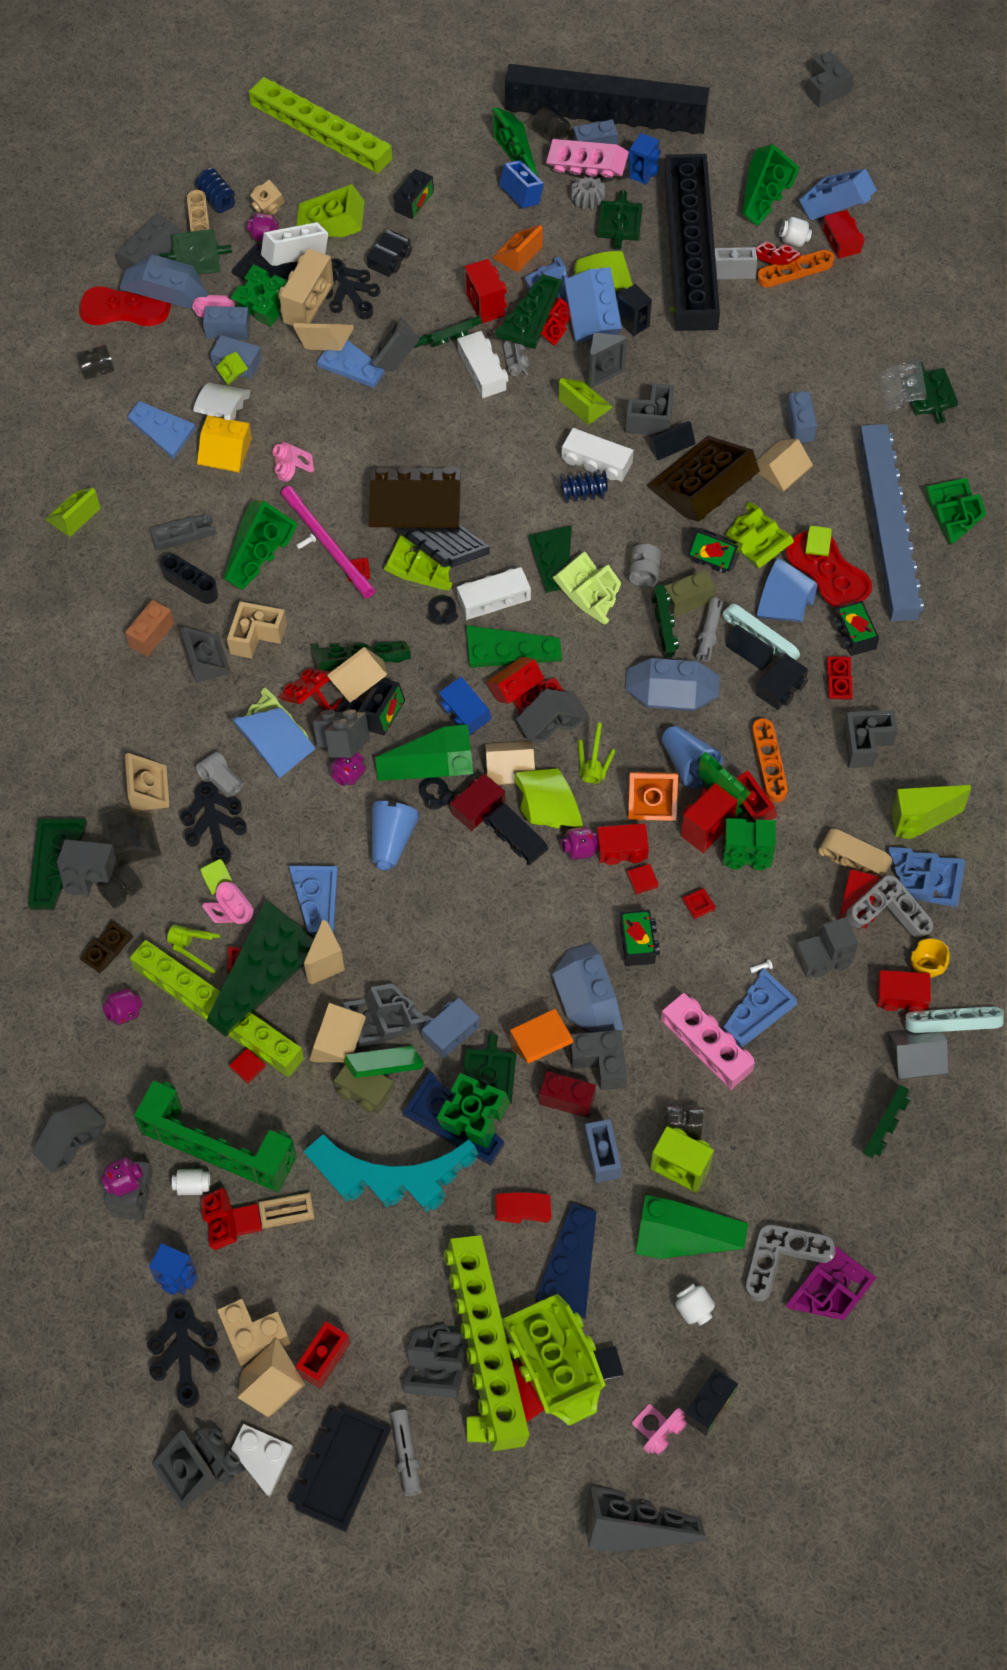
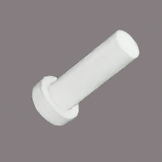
[296,533,316,549]
[750,959,773,973]

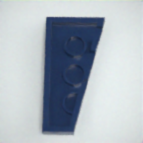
[403,1071,504,1166]
[535,1203,596,1319]

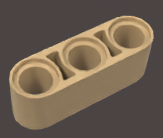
[187,190,210,232]
[818,829,893,881]

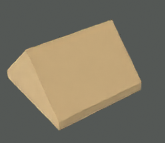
[294,323,353,351]
[756,439,813,492]
[327,647,387,703]
[485,741,535,785]
[125,753,170,812]
[304,920,345,984]
[309,1003,366,1062]
[237,1339,305,1417]

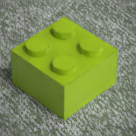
[650,1126,714,1193]

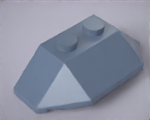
[120,254,208,309]
[625,658,720,711]
[552,943,623,1033]

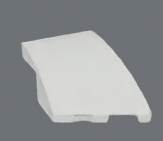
[193,383,250,420]

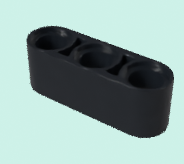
[160,554,218,604]
[483,802,548,865]

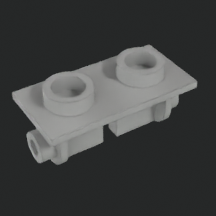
[503,340,530,376]

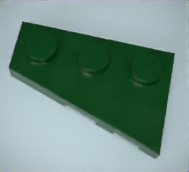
[528,526,572,593]
[651,585,679,658]
[863,1084,912,1160]

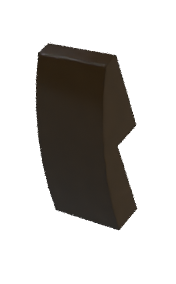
[80,922,134,973]

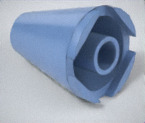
[662,726,723,789]
[372,801,420,871]

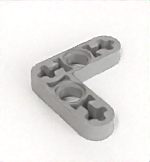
[846,876,933,938]
[746,1225,836,1301]

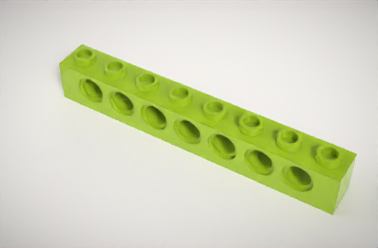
[249,77,393,174]
[130,940,304,1078]
[444,1235,530,1451]

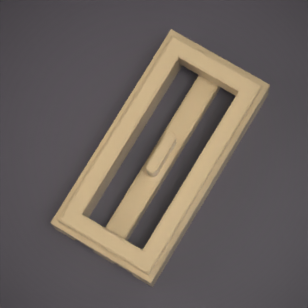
[259,1192,315,1229]

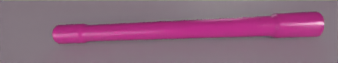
[281,486,375,598]

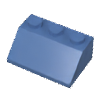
[564,267,622,342]

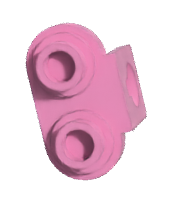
[192,295,235,317]
[272,442,314,482]
[202,882,253,924]
[632,1404,687,1455]

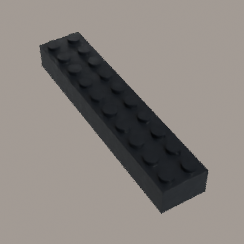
[505,64,710,134]
[664,154,720,331]

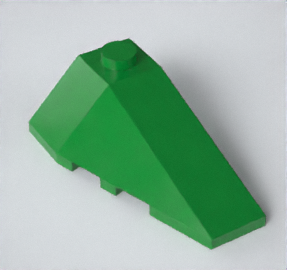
[492,107,538,177]
[742,144,800,226]
[223,500,298,590]
[375,724,473,781]
[635,1195,748,1259]

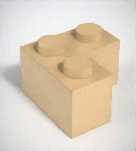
[227,601,287,659]
[217,1299,290,1366]

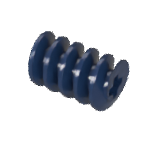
[196,168,235,213]
[560,470,608,503]

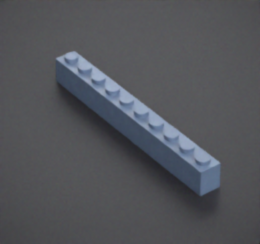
[859,424,924,621]

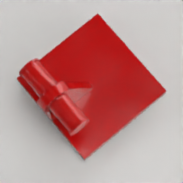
[278,668,343,711]

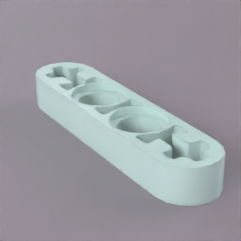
[723,604,800,660]
[905,1007,1004,1033]

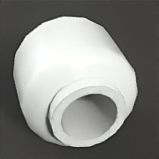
[779,217,812,247]
[675,1284,715,1326]

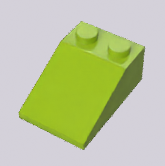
[296,184,365,237]
[891,785,971,839]

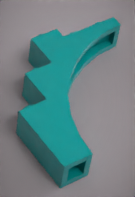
[303,1135,478,1213]

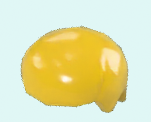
[911,938,950,978]

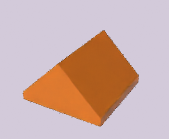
[492,224,543,273]
[628,772,678,821]
[510,1009,573,1064]

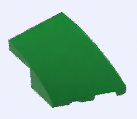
[924,478,986,545]
[699,751,751,818]

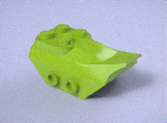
[502,1294,606,1426]

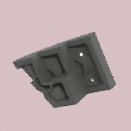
[341,984,430,1049]
[403,1323,468,1398]

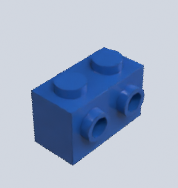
[628,133,661,185]
[499,160,544,208]
[439,676,492,735]
[149,1243,197,1295]

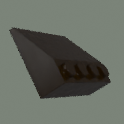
[647,436,760,522]
[369,466,461,528]

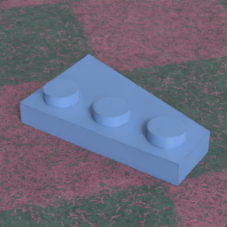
[317,340,384,388]
[128,401,196,459]
[289,866,338,936]
[724,968,797,1048]

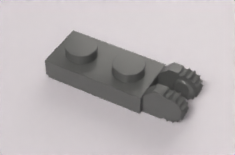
[150,515,216,551]

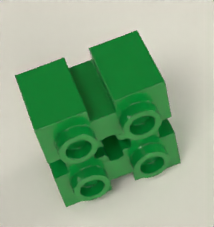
[231,264,288,327]
[723,818,776,870]
[437,1073,510,1148]

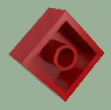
[465,259,507,324]
[681,783,738,853]

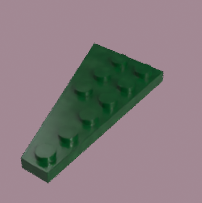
[206,900,315,1037]

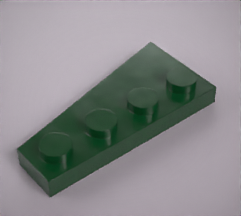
[495,274,563,349]
[310,641,411,672]
[28,819,88,910]

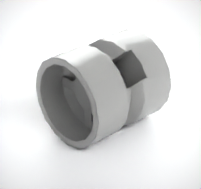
[629,544,661,586]

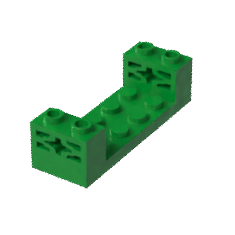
[134,1080,297,1193]

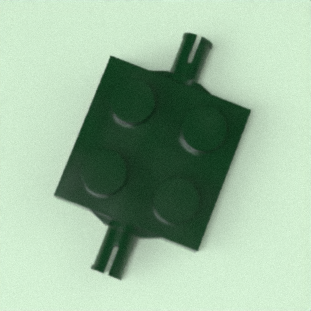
[598,190,643,250]
[160,229,232,275]
[414,315,482,348]
[902,361,958,424]
[463,1034,517,1104]

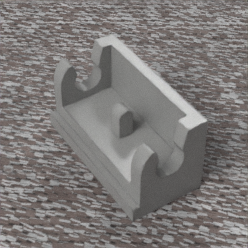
[715,247,757,279]

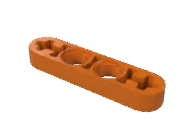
[757,250,835,287]
[752,718,788,803]

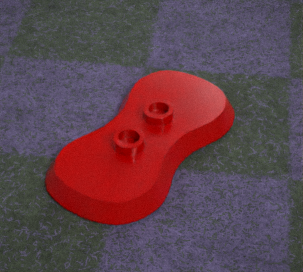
[78,286,171,326]
[785,530,872,608]

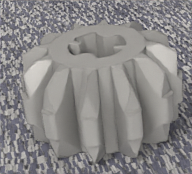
[571,175,605,210]

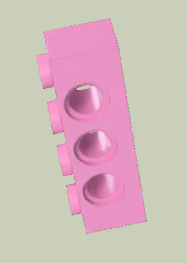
[546,139,629,178]
[661,993,755,1090]

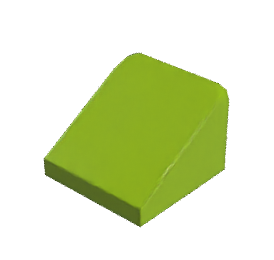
[216,352,248,385]
[806,526,832,556]
[200,859,233,895]
[467,1416,490,1443]

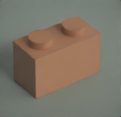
[125,600,174,657]

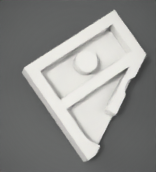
[231,1424,293,1497]

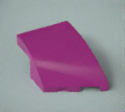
[786,1246,876,1320]

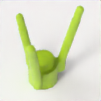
[578,722,615,784]
[167,924,220,974]

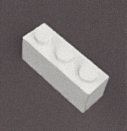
[261,222,328,266]
[457,331,508,398]
[562,428,633,481]
[457,567,531,620]

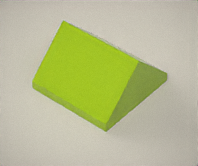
[559,378,613,425]
[45,488,101,537]

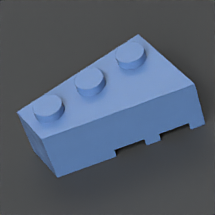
[799,168,877,220]

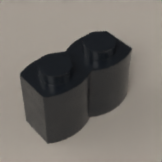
[367,229,412,277]

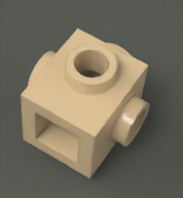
[250,180,285,215]

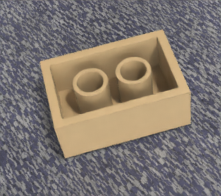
[278,248,334,326]

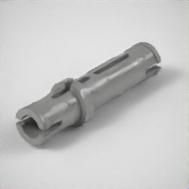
[696,598,723,662]
[391,1410,422,1497]

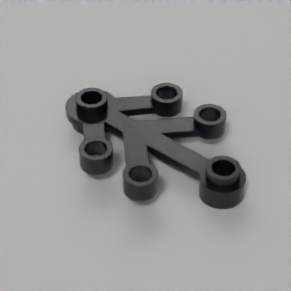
[325,258,380,319]
[180,782,247,865]
[147,1303,221,1408]

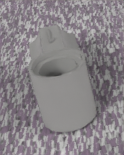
[196,752,244,798]

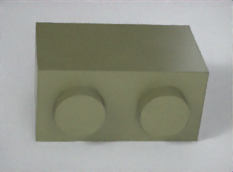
[665,570,716,617]
[334,1064,395,1114]

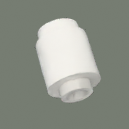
[172,1169,210,1196]

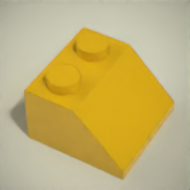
[197,415,252,473]

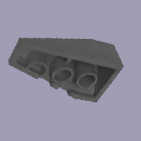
[586,1486,706,1552]

